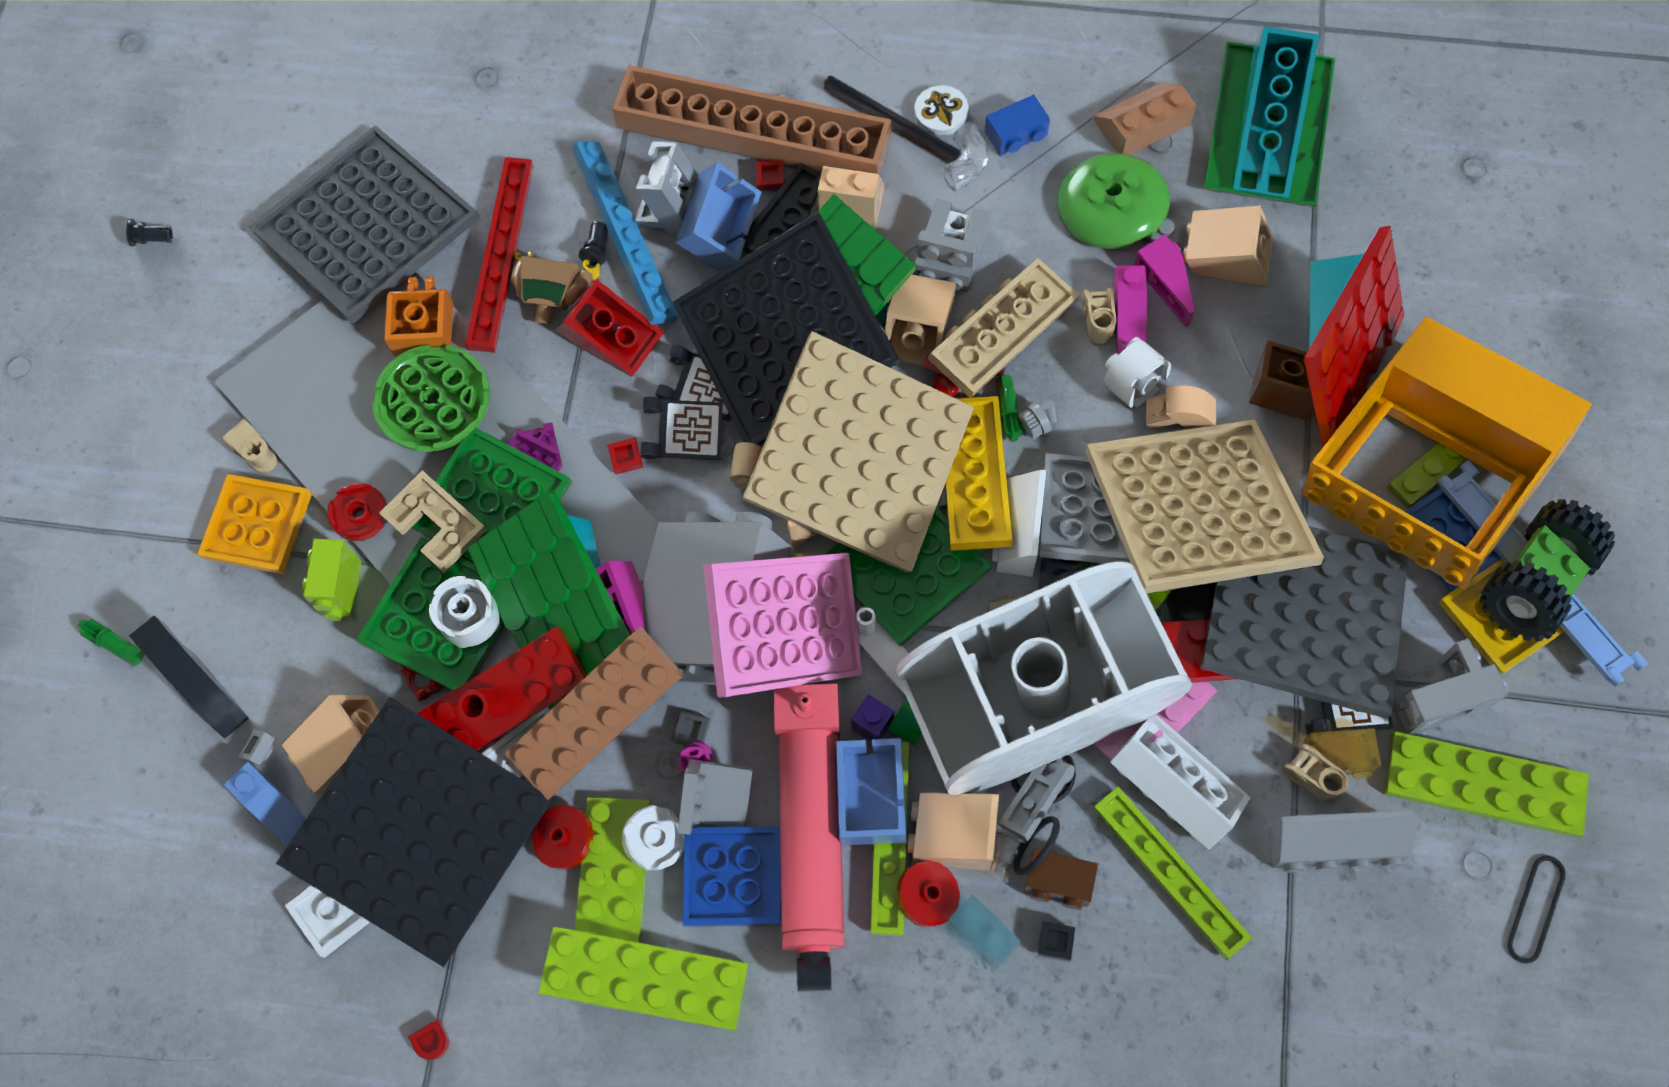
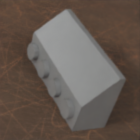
[1268,810,1416,873]

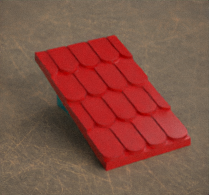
[1304,226,1405,446]

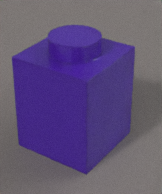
[851,694,895,742]

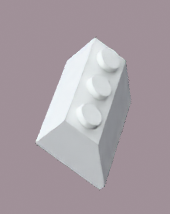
[992,470,1046,577]

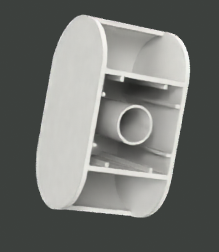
[896,562,1192,795]

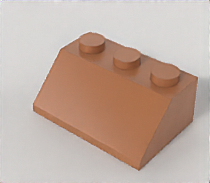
[1093,82,1196,155]

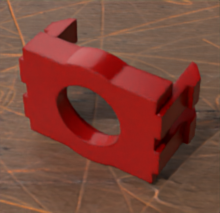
[401,666,443,701]

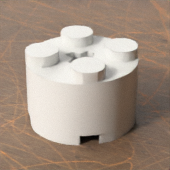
[1103,337,1171,408]
[429,576,500,648]

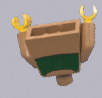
[511,251,600,325]

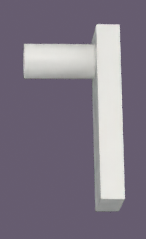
[856,607,909,697]

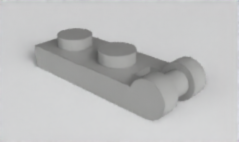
[999,760,1075,841]

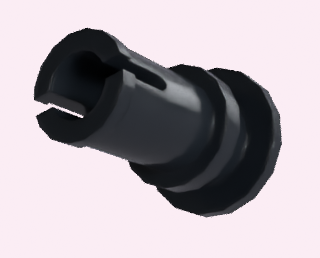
[126,219,173,247]
[578,221,608,266]

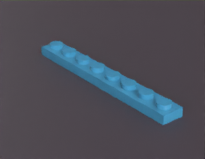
[572,141,678,324]

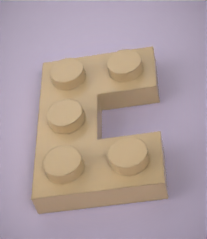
[379,470,487,573]

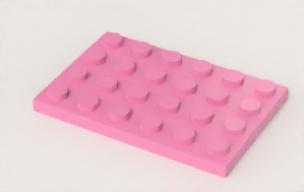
[703,553,862,697]

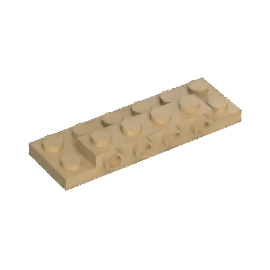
[927,258,1080,398]

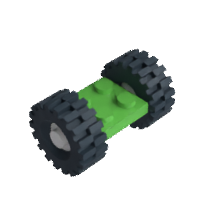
[1480,499,1615,642]

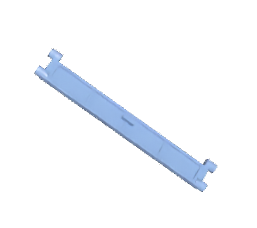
[1437,460,1648,687]

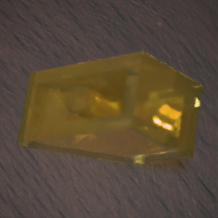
[1303,728,1381,779]

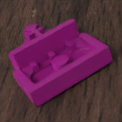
[507,422,562,472]

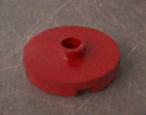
[327,483,388,541]
[533,805,594,870]
[897,860,960,927]

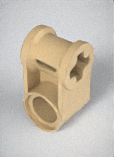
[1082,288,1116,345]
[222,419,278,473]
[1282,744,1348,803]

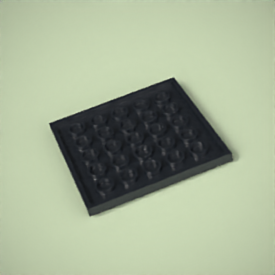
[672,212,901,446]
[276,697,553,967]

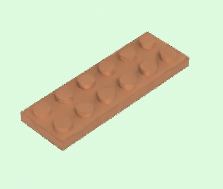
[505,627,684,800]

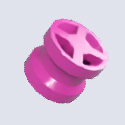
[678,741,713,774]

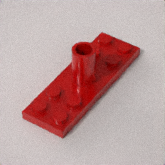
[417,627,587,751]

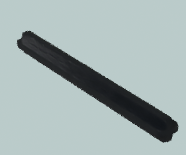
[824,75,961,164]

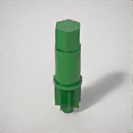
[996,375,1022,442]
[78,619,145,666]

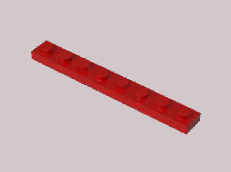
[465,157,533,353]

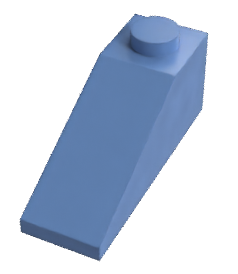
[224,762,307,846]

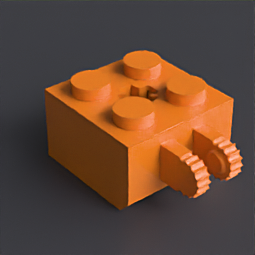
[384,276,453,356]

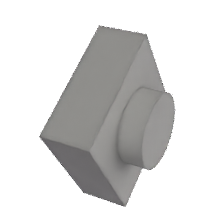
[1149,217,1181,245]
[238,730,275,766]

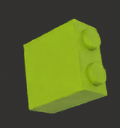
[302,539,362,621]

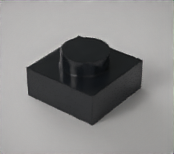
[1037,921,1076,962]

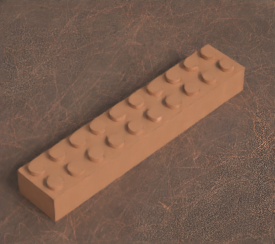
[612,65,891,175]

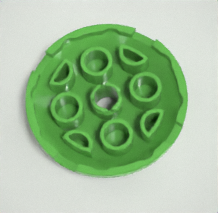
[1057,153,1170,249]
[372,344,490,452]

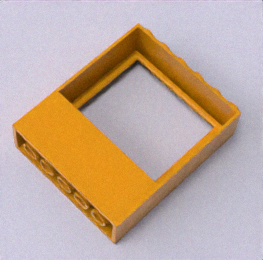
[1301,316,1592,590]

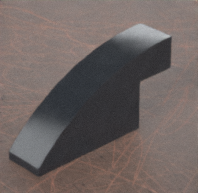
[129,615,249,739]

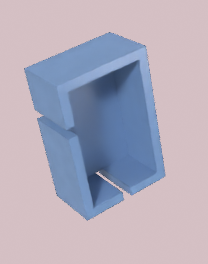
[675,162,761,271]
[836,738,907,845]

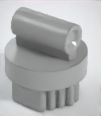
[1018,400,1057,439]

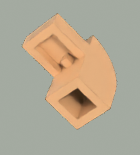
[1146,386,1216,429]

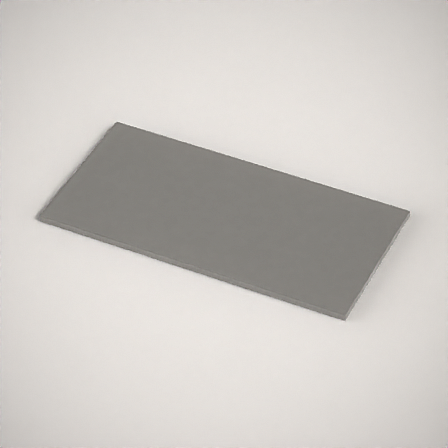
[214,270,659,677]

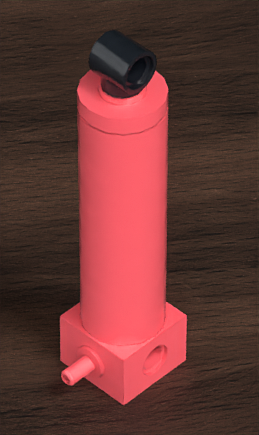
[774,684,845,991]

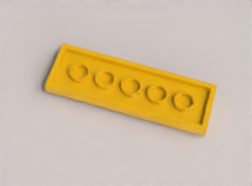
[946,396,1012,551]

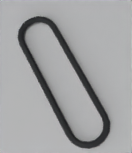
[1507,856,1566,964]

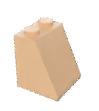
[818,166,885,230]
[1183,205,1273,286]
[885,275,956,366]
[282,695,380,793]
[907,793,999,872]

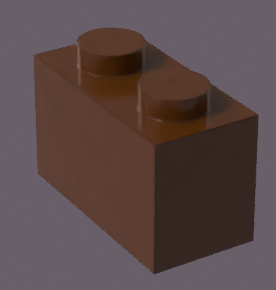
[1024,848,1098,910]

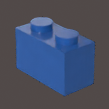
[985,95,1050,156]

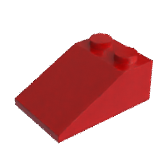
[556,279,664,377]

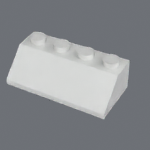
[1110,714,1251,850]

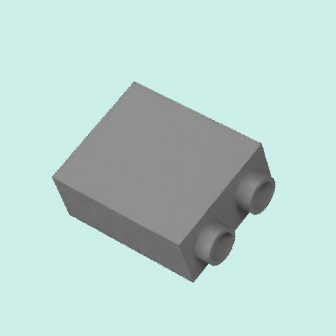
[642,512,792,685]

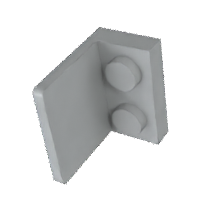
[677,759,753,835]

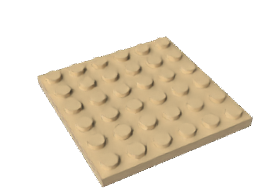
[742,331,974,573]
[1085,419,1324,593]

